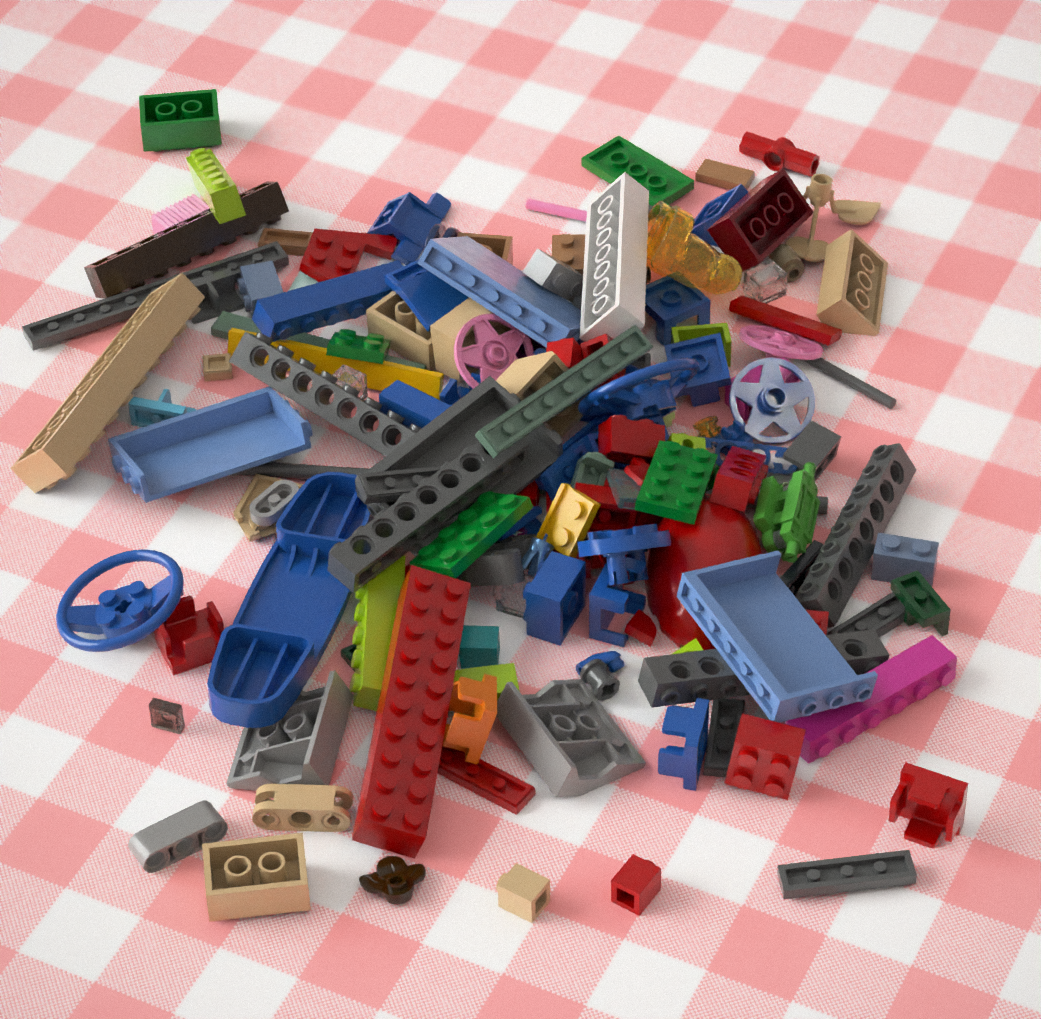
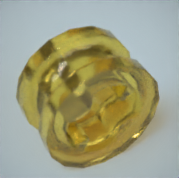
[693,416,722,438]

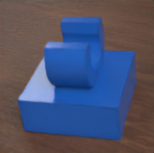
[712,420,753,456]

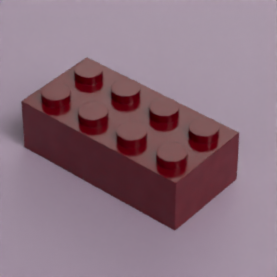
[707,168,813,275]

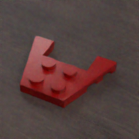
[299,228,398,282]

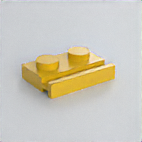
[537,483,601,558]

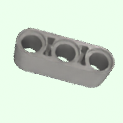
[128,800,228,873]

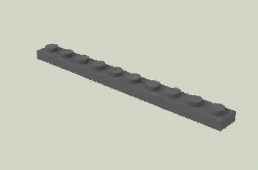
[22,241,289,351]

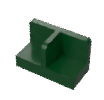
[890,570,951,636]

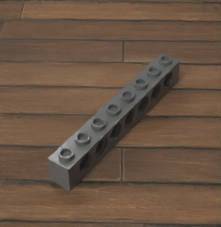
[229,332,422,456]
[328,438,529,593]
[796,443,917,628]
[638,629,890,708]

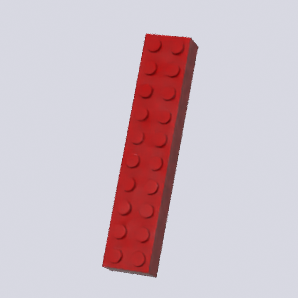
[352,565,471,859]

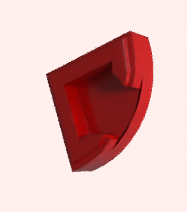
[624,609,657,647]

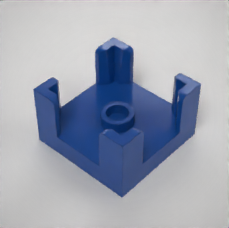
[645,271,711,346]
[589,557,646,648]

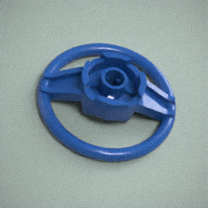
[578,358,700,421]
[56,549,184,652]

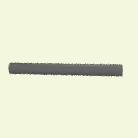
[803,352,897,409]

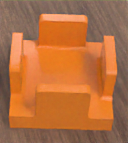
[442,674,497,764]

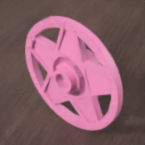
[454,314,534,389]
[739,325,823,360]

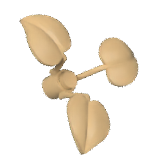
[785,174,881,262]

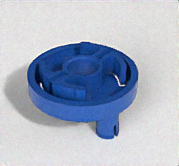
[577,524,671,585]

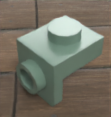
[571,452,615,488]

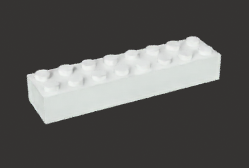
[579,172,649,342]

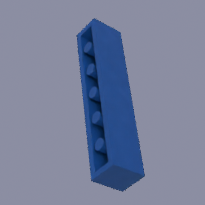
[252,260,403,342]

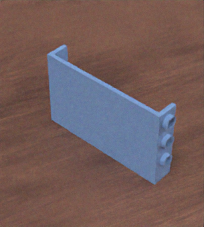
[417,236,584,348]
[108,386,313,503]
[676,551,878,723]

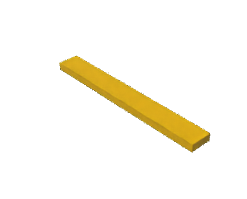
[227,328,444,400]

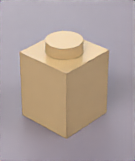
[496,863,551,923]

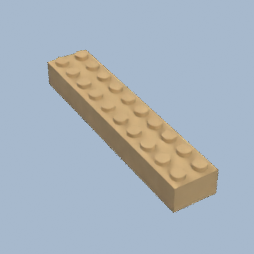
[10,273,205,493]

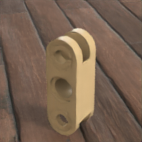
[252,784,353,832]

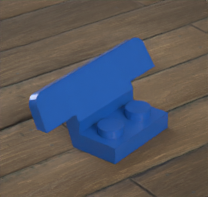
[367,192,451,265]

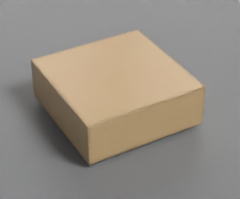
[202,353,233,382]

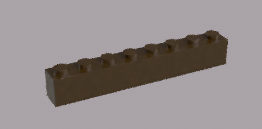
[84,181,289,298]

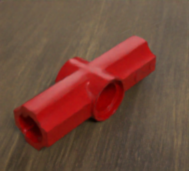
[739,131,820,177]

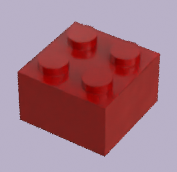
[724,713,806,800]

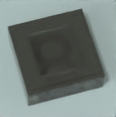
[148,697,185,734]

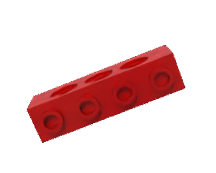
[709,446,769,512]

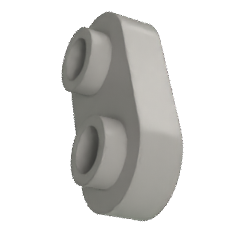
[249,480,299,526]

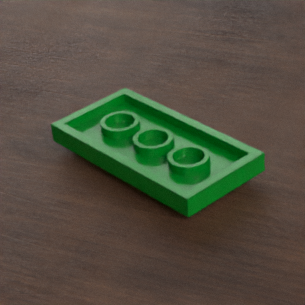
[581,135,694,212]
[634,440,718,525]
[409,491,533,578]

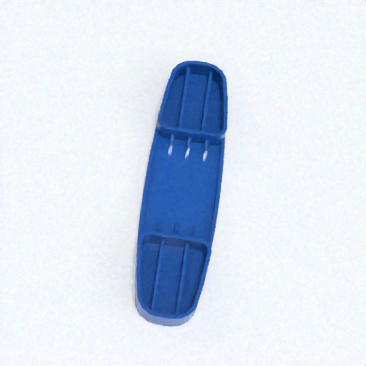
[207,472,374,728]

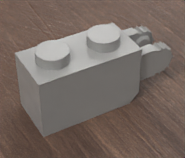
[522,248,583,302]

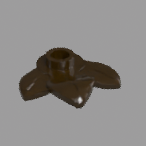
[359,856,426,904]

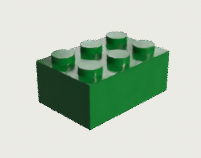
[139,89,222,152]

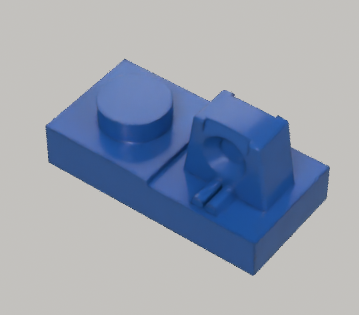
[535,442,587,501]

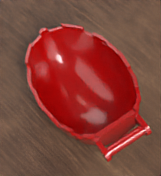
[644,494,762,650]

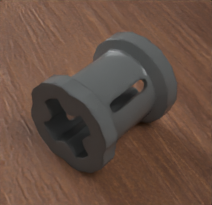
[580,659,620,701]

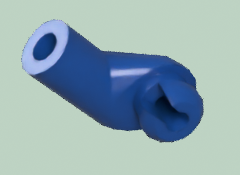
[576,651,625,676]

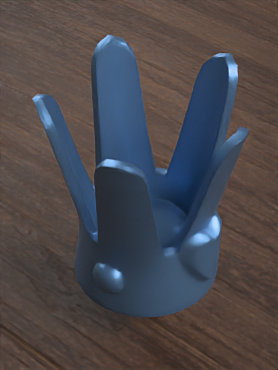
[522,534,554,578]

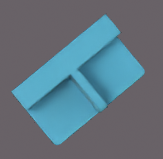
[128,389,196,427]

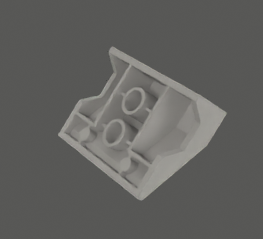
[226,670,354,791]
[496,679,646,797]

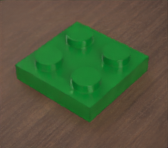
[326,329,391,364]

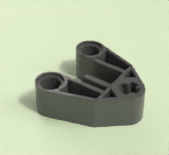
[456,534,537,587]

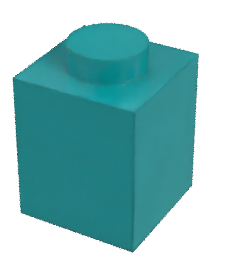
[458,625,500,669]

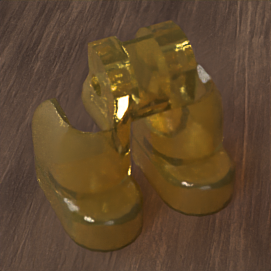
[646,200,742,295]

